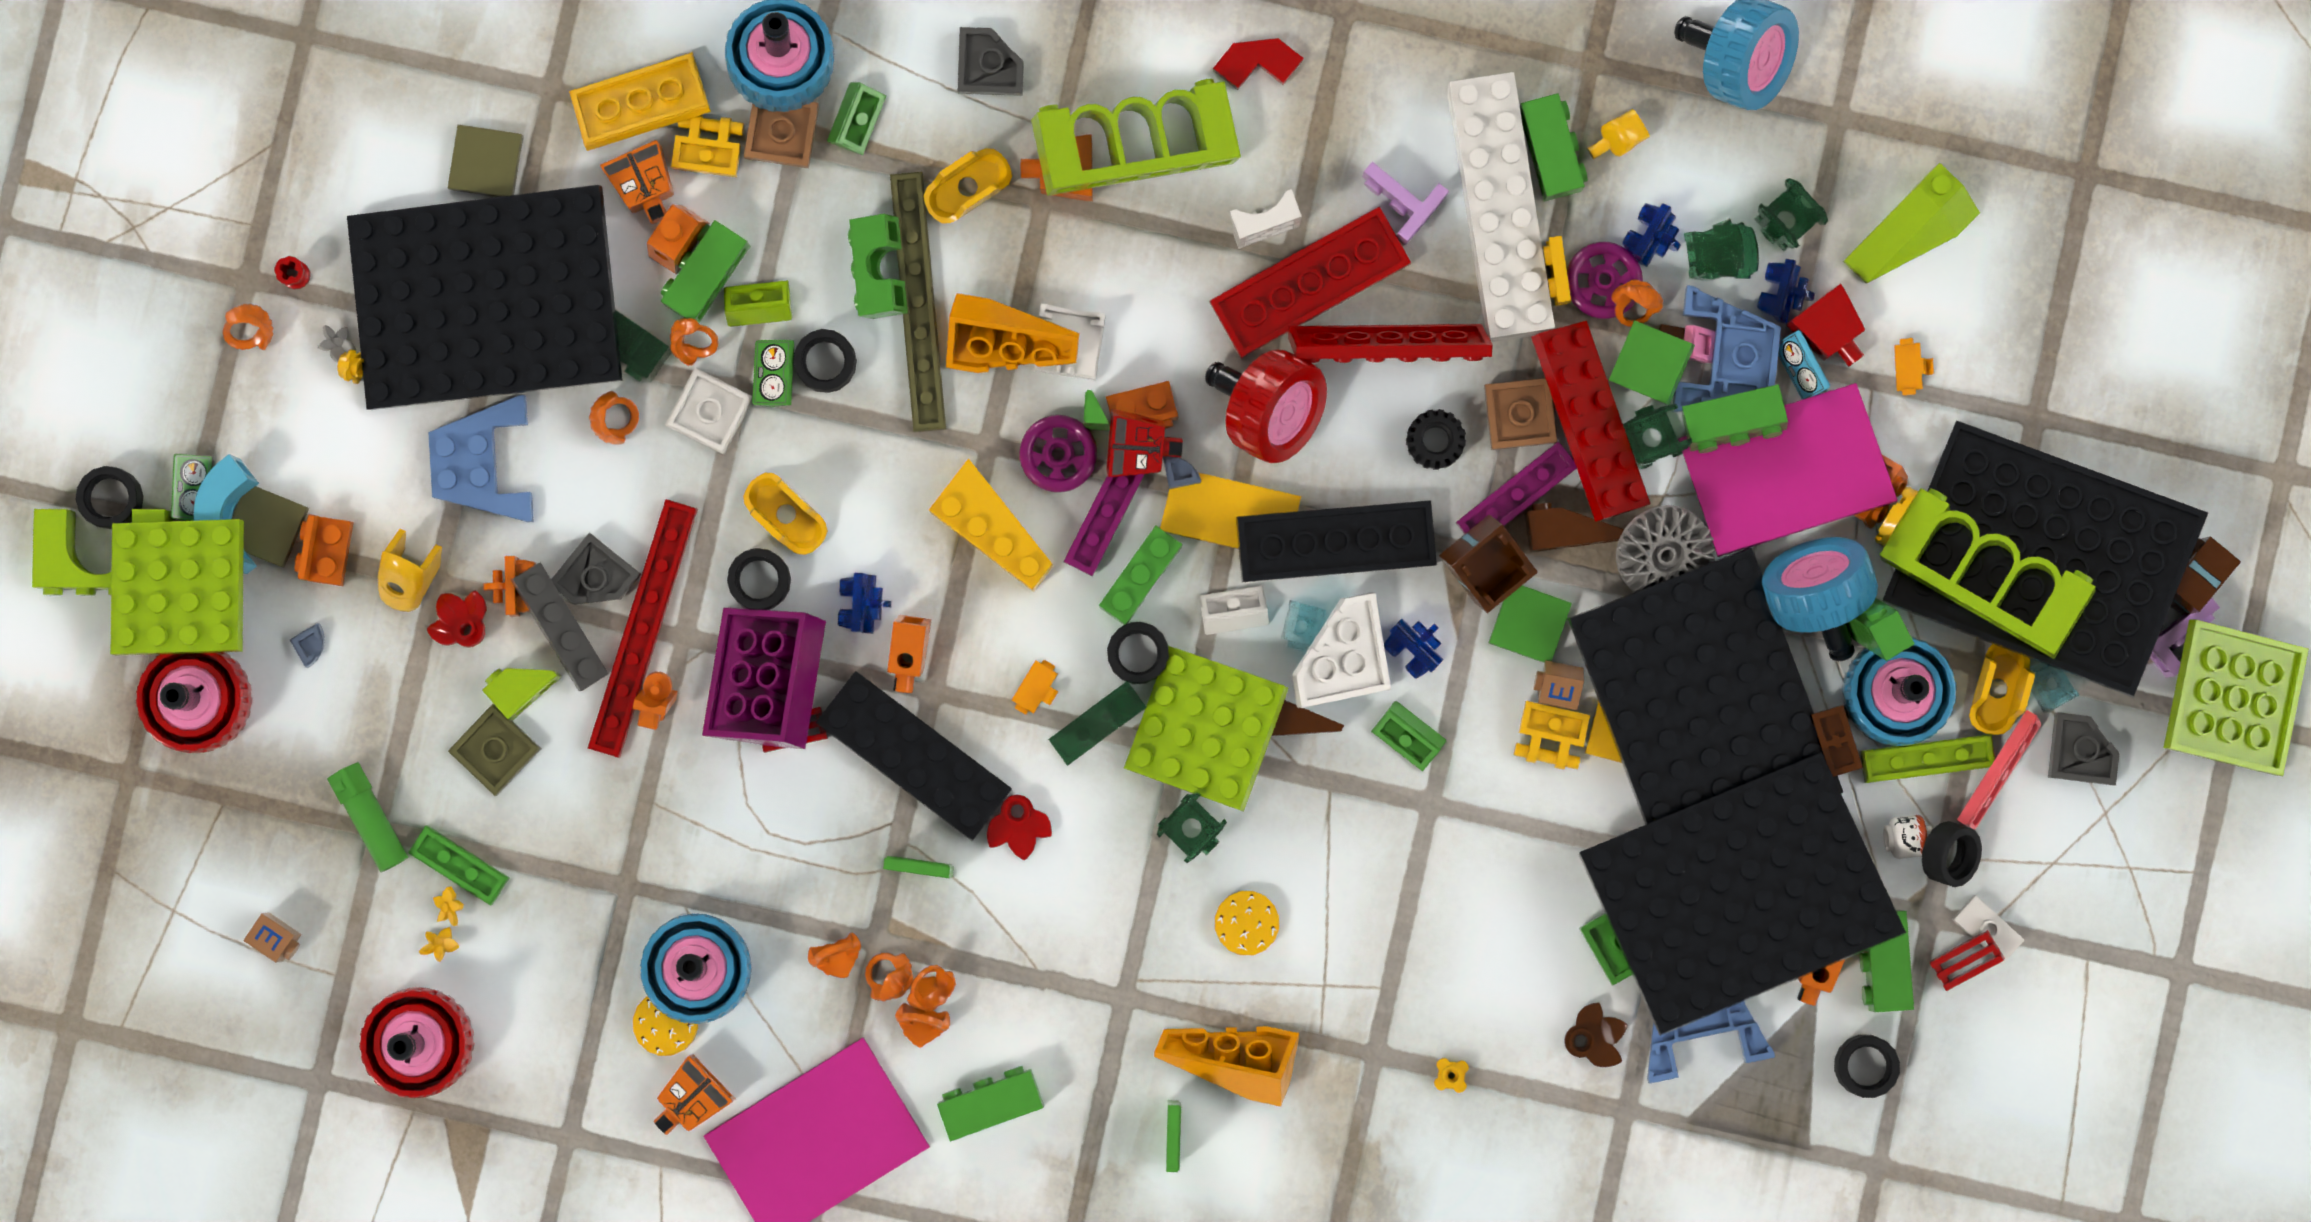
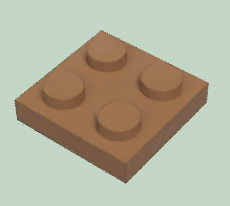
[744,102,819,169]
[1484,378,1557,450]

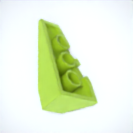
[1843,163,1980,284]

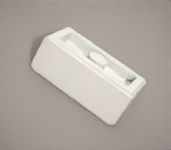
[1199,585,1269,635]

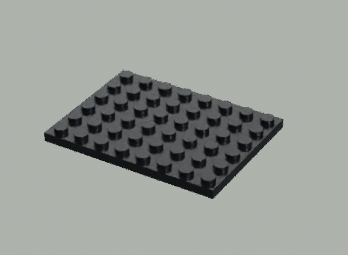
[347,185,623,410]
[1882,420,2208,698]
[1567,548,1843,825]
[1579,752,1906,1036]

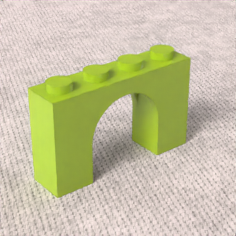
[32,509,173,596]

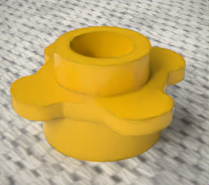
[337,349,364,384]
[1434,1058,1469,1093]

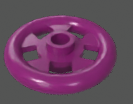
[1567,242,1643,319]
[1019,415,1097,492]

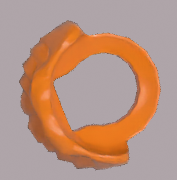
[1612,279,1663,327]
[223,303,274,350]
[670,318,719,366]
[589,391,639,445]
[808,932,861,978]
[865,953,913,1002]
[907,965,956,1012]
[895,1003,950,1048]

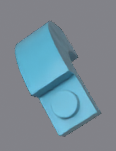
[193,454,259,574]

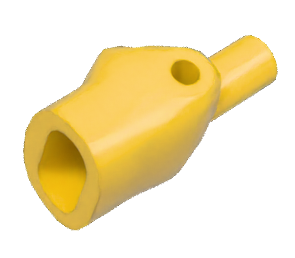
[1587,108,1650,159]

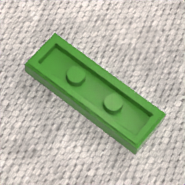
[408,825,510,906]

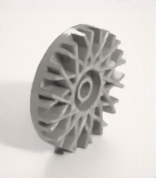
[1616,505,1715,592]

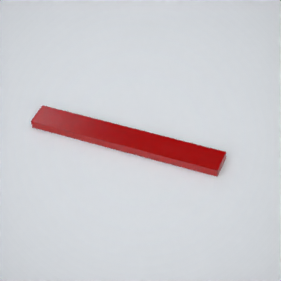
[588,499,698,758]

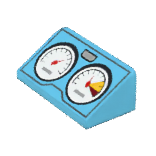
[1778,330,1830,400]

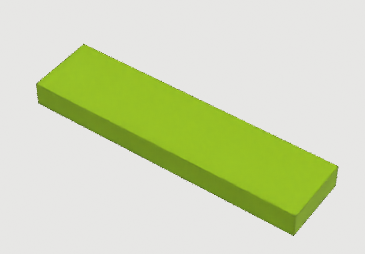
[1860,734,1995,783]

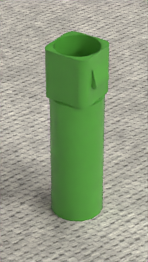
[327,762,409,873]

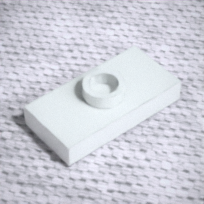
[1952,895,2024,964]

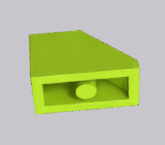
[482,668,562,720]

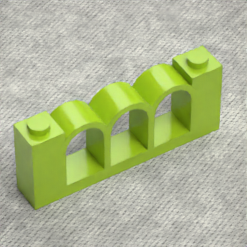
[1031,79,1241,196]
[1879,488,2096,659]

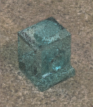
[1281,600,1326,652]
[2030,662,2079,712]

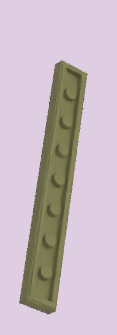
[890,172,946,433]

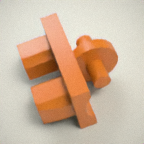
[483,556,536,617]
[633,671,678,730]

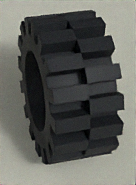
[1406,409,1466,470]

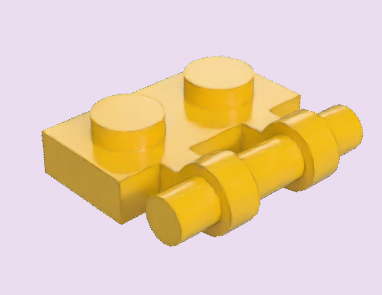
[671,114,744,178]
[1543,236,1571,306]
[1513,701,1590,770]

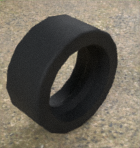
[793,329,857,393]
[75,466,144,529]
[727,548,791,610]
[1107,622,1169,684]
[1922,821,1982,887]
[1834,1035,1900,1098]

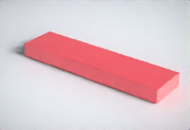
[1957,710,2042,829]

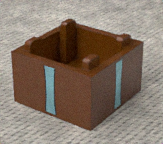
[1439,514,1538,614]
[2171,536,2241,615]

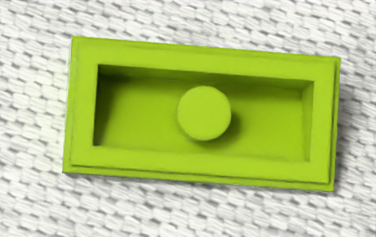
[724,280,792,327]

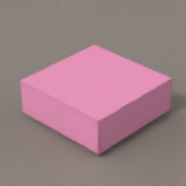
[1684,325,1716,363]

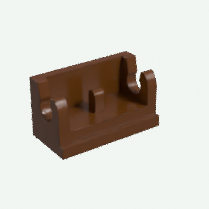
[1811,704,1863,777]

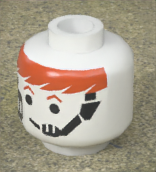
[1883,815,1933,859]

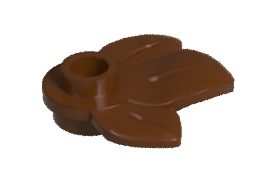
[1564,1003,1628,1067]

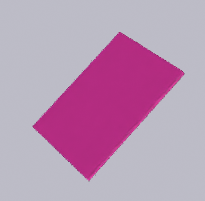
[1678,383,1898,557]
[703,1037,930,1222]

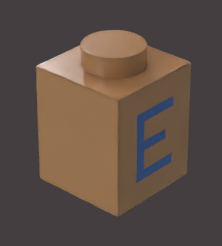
[1533,660,1584,710]
[243,913,302,963]

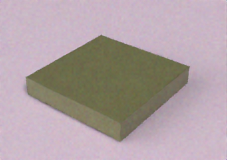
[447,125,523,197]
[232,486,309,568]
[448,704,542,796]

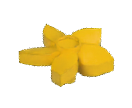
[433,886,464,926]
[419,927,459,962]

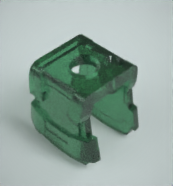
[1754,178,1828,252]
[1684,218,1759,281]
[1623,404,1692,469]
[1157,792,1227,863]

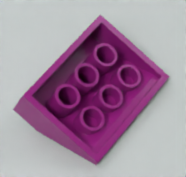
[702,608,826,749]

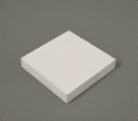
[665,367,753,455]

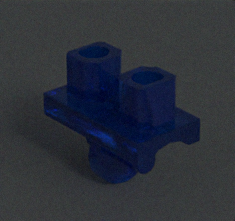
[1622,203,1681,267]
[1757,259,1815,324]
[838,573,892,634]
[1384,619,1444,679]

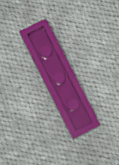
[1456,441,1577,534]
[1063,474,1145,577]

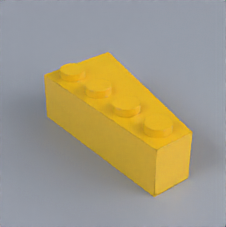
[929,458,1054,592]

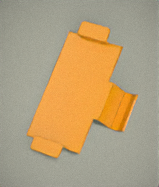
[1894,338,1934,395]
[1012,660,1058,715]

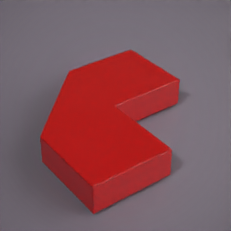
[1213,38,1304,90]

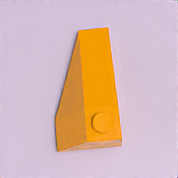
[946,293,1080,373]
[1154,1026,1299,1107]

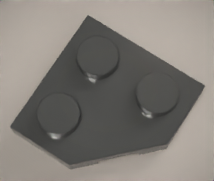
[957,27,1024,96]
[551,533,641,605]
[2048,712,2119,786]

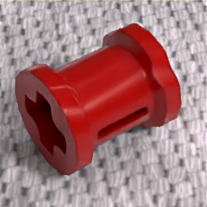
[274,256,311,290]

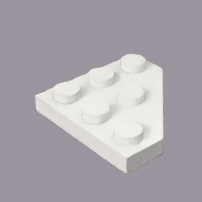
[1292,593,1391,708]

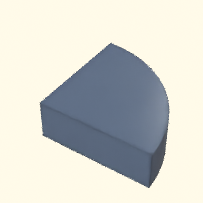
[1163,456,1201,489]
[290,623,324,668]

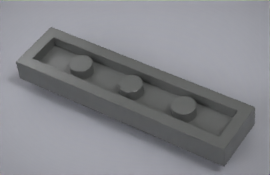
[511,562,609,691]

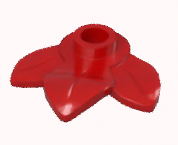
[427,590,487,648]
[987,795,1052,860]

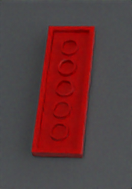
[1209,206,1411,359]
[1531,320,1651,522]
[1288,324,1493,363]

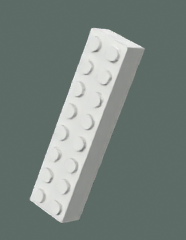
[1447,72,1555,342]

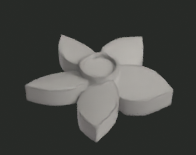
[318,325,356,363]

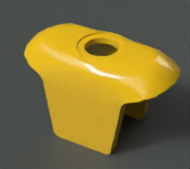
[923,148,1012,224]
[743,472,828,555]
[378,529,442,612]
[1969,644,2035,735]

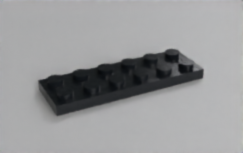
[1236,500,1437,583]
[816,671,1012,841]

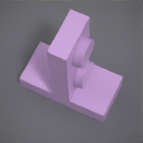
[1362,162,1449,246]
[2150,598,2220,678]

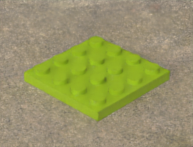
[110,519,244,656]
[2163,619,2309,776]
[1124,646,1289,812]

